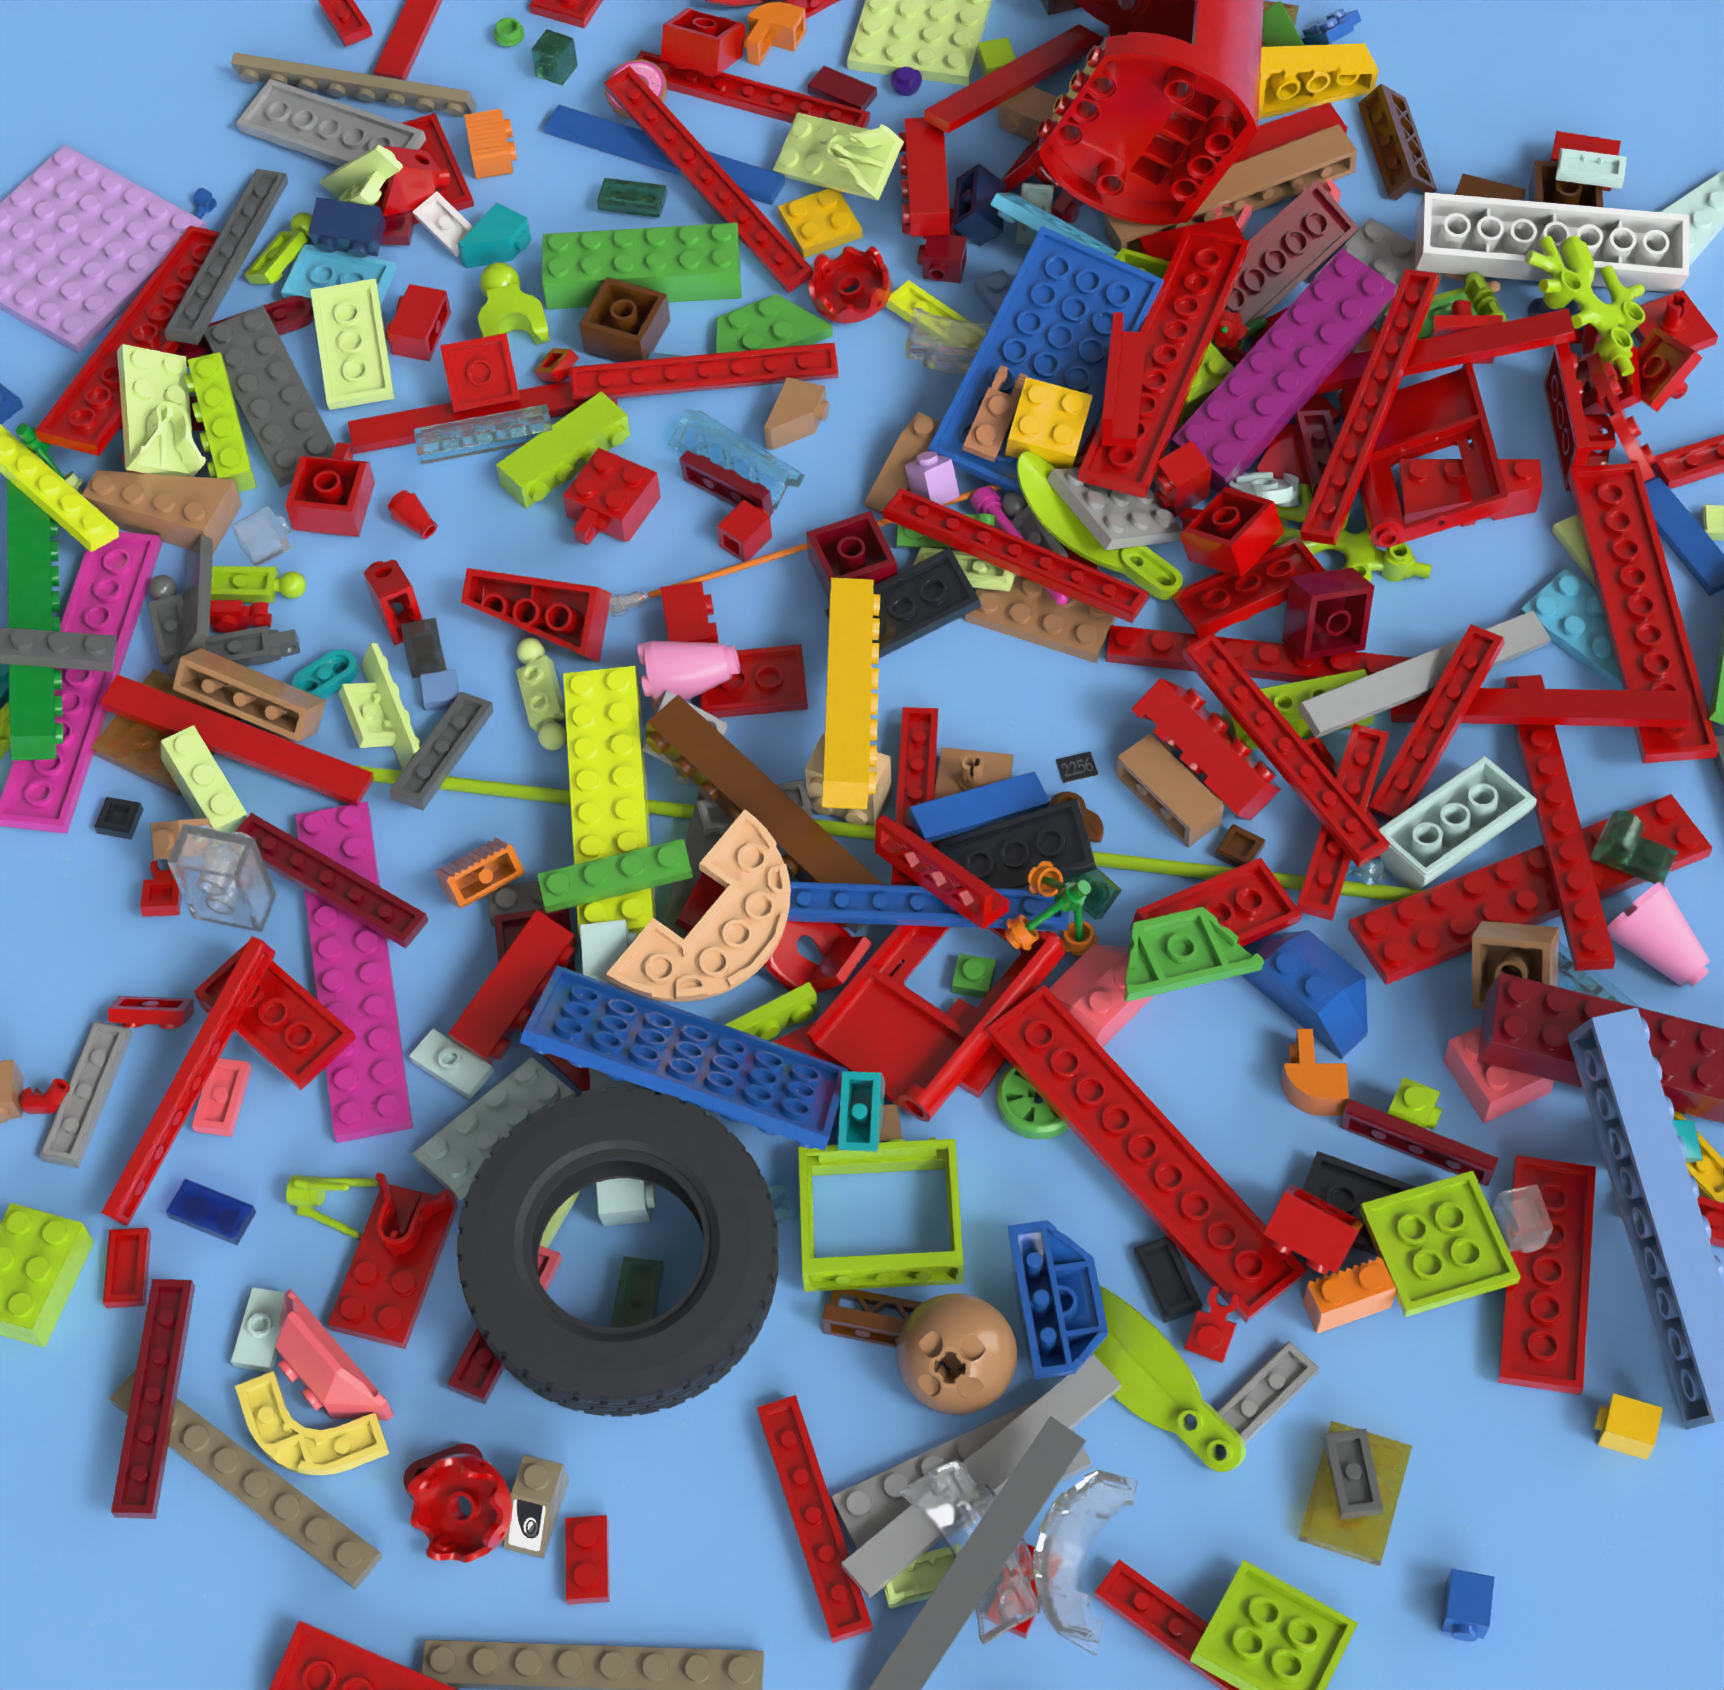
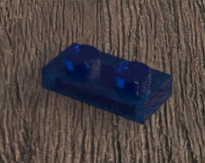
[166,1179,256,1245]

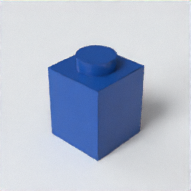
[1441,1569,1495,1642]

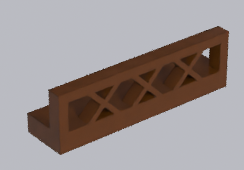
[1358,84,1437,201]
[822,1289,923,1348]

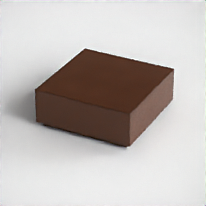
[1215,824,1265,868]

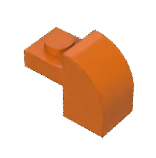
[744,2,807,66]
[1281,1029,1349,1116]

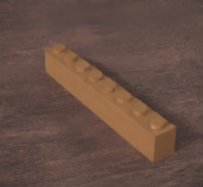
[1104,124,1357,252]

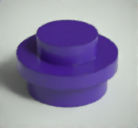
[891,67,922,96]

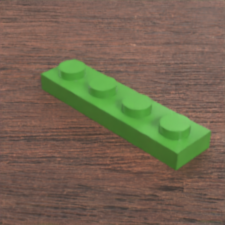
[537,839,693,913]

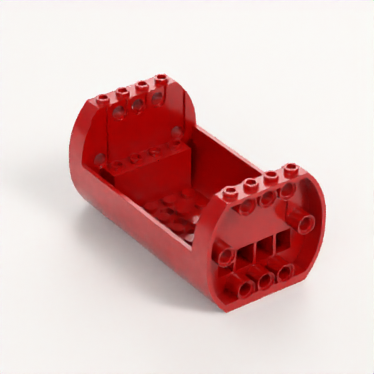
[1036,0,1263,225]

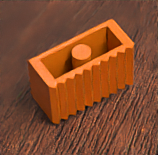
[464,109,517,180]
[435,837,525,909]
[1303,1257,1397,1333]

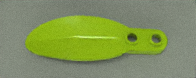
[1017,451,1183,600]
[1091,1285,1246,1472]

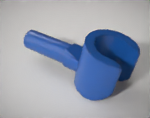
[193,188,217,219]

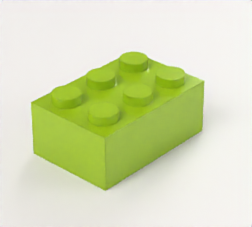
[0,1203,94,1348]

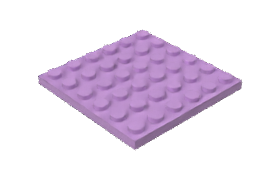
[0,145,207,354]

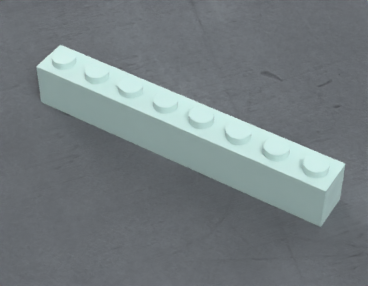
[580,920,656,1227]

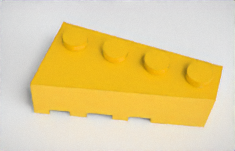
[1259,43,1378,119]

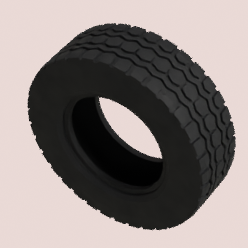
[457,1087,778,1417]

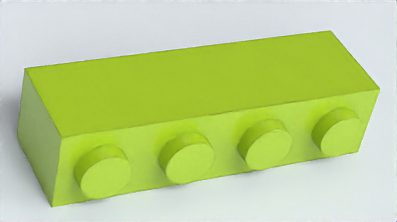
[496,391,630,509]

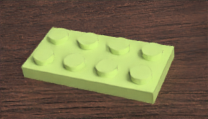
[311,278,395,410]

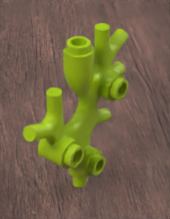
[1525,236,1645,376]
[1271,484,1432,583]

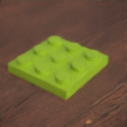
[1359,1171,1521,1318]
[1190,1559,1358,1690]

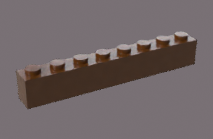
[645,694,883,934]

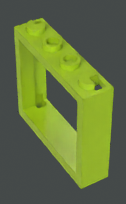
[798,1137,964,1292]

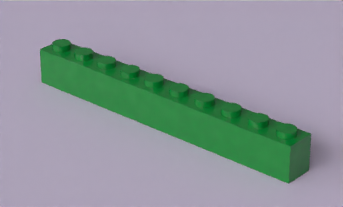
[7,479,64,761]

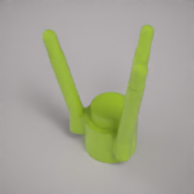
[286,1174,389,1239]

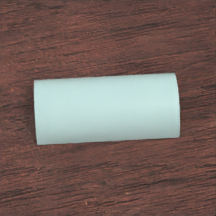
[1378,756,1537,890]

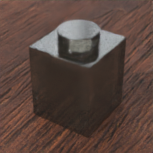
[401,617,447,678]

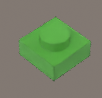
[952,953,996,998]

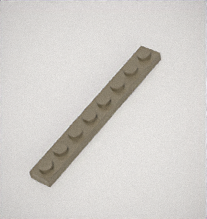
[231,52,477,117]
[109,1369,382,1590]
[421,1640,765,1690]

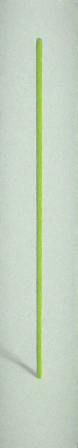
[355,765,1424,901]

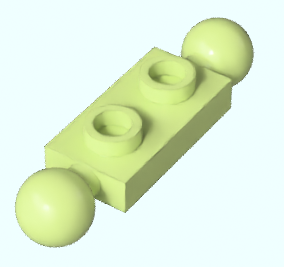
[516,638,567,751]

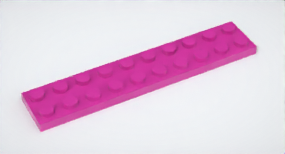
[0,532,162,834]
[295,801,413,1143]

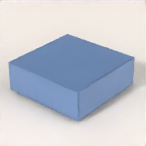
[420,669,459,710]

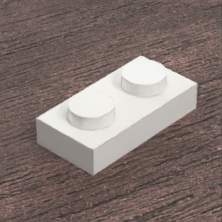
[413,191,473,257]

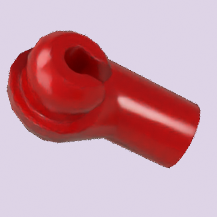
[19,1078,70,1114]

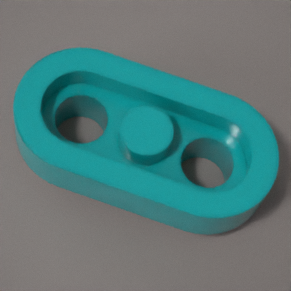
[291,649,359,700]

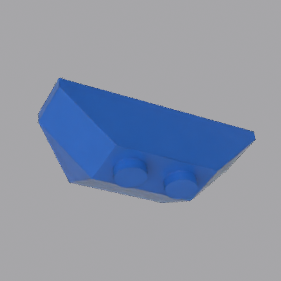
[1241,930,1368,1060]
[1008,1220,1108,1379]

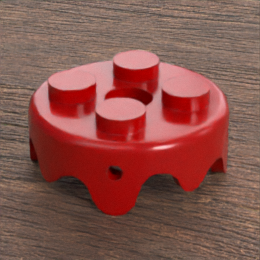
[808,246,892,324]
[407,1453,512,1563]

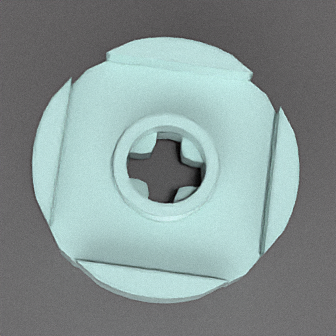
[1230,472,1300,507]

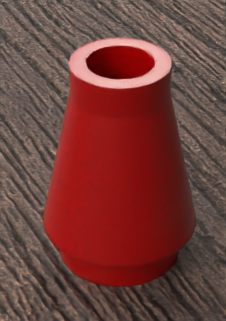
[388,490,438,539]

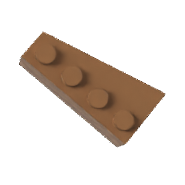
[82,470,242,556]

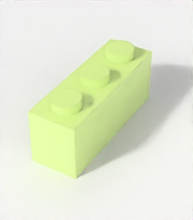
[161,725,247,847]

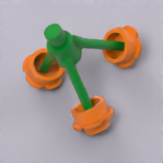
[1004,861,1098,956]

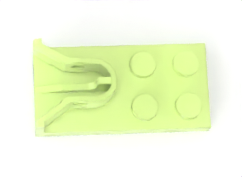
[772,113,904,201]
[117,344,206,477]

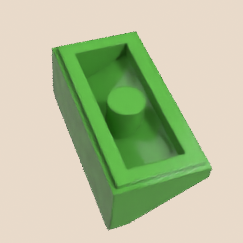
[1262,0,1305,47]

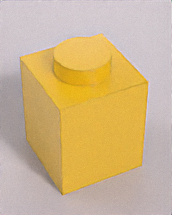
[1594,1393,1663,1460]

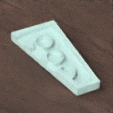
[1661,170,1724,267]

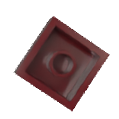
[806,511,897,602]
[1282,567,1375,660]

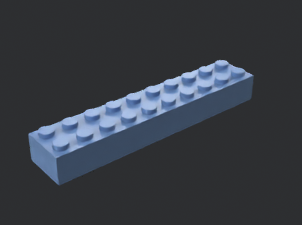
[1567,1008,1724,1430]

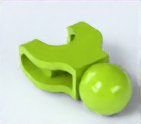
[477,262,550,345]

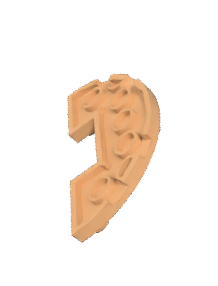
[606,810,791,1002]

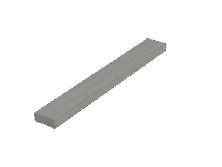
[1298,611,1551,738]
[841,1354,1121,1599]

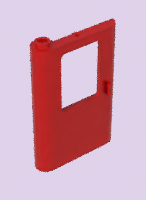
[1338,362,1509,548]
[806,925,1065,1122]

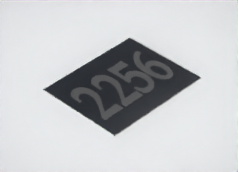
[1056,752,1099,783]

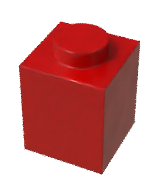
[717,500,772,562]

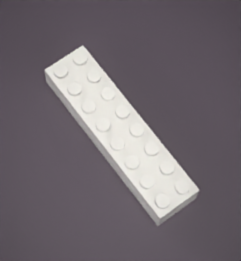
[1415,192,1689,293]

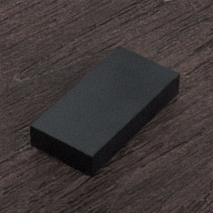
[1133,1236,1202,1323]

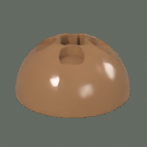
[896,1293,1017,1415]

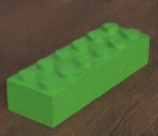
[542,223,742,310]

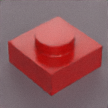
[534,348,579,382]

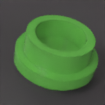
[494,17,525,47]

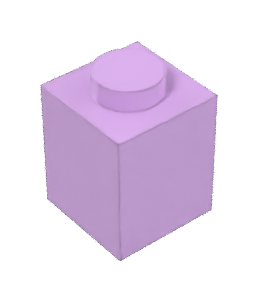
[905,451,960,505]

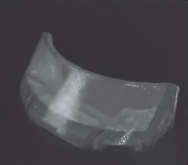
[905,308,992,374]
[900,1460,1040,1645]
[1033,1470,1138,1656]

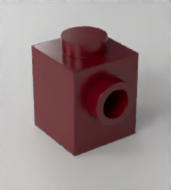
[917,235,967,284]

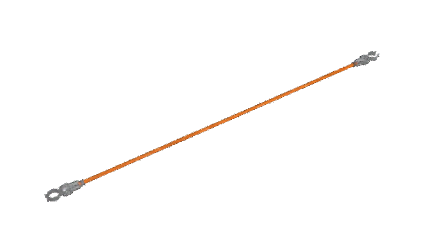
[608,424,1184,617]

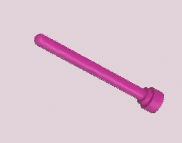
[970,486,1069,605]

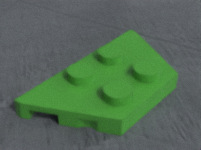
[716,294,833,353]
[1124,907,1264,1002]

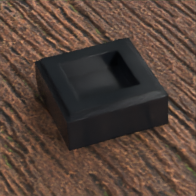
[94,797,144,840]

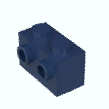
[952,164,1006,247]
[308,197,386,258]

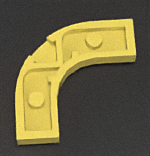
[235,1371,390,1475]

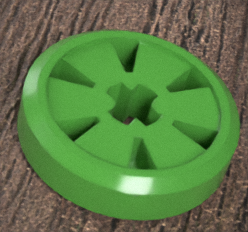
[997,1065,1069,1139]

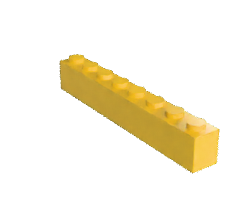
[822,578,880,809]

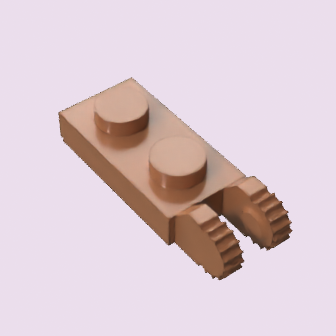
[963,365,1028,463]

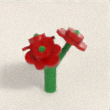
[1211,310,1267,368]

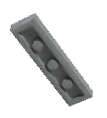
[39,1021,132,1168]

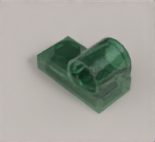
[1591,811,1678,885]

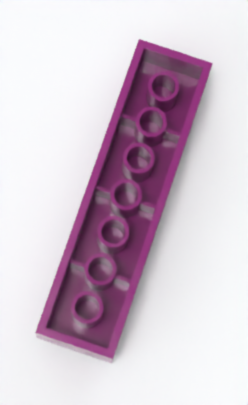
[1170,249,1396,493]

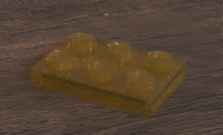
[1298,1421,1412,1566]

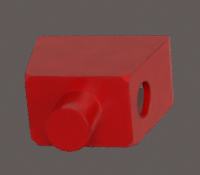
[375,146,450,216]
[363,559,427,646]

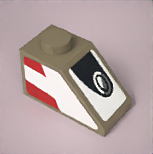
[504,1455,569,1559]

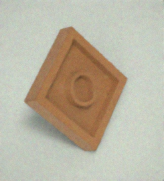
[934,747,1013,823]

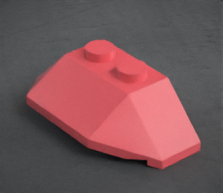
[1049,944,1153,1048]
[275,1288,394,1421]

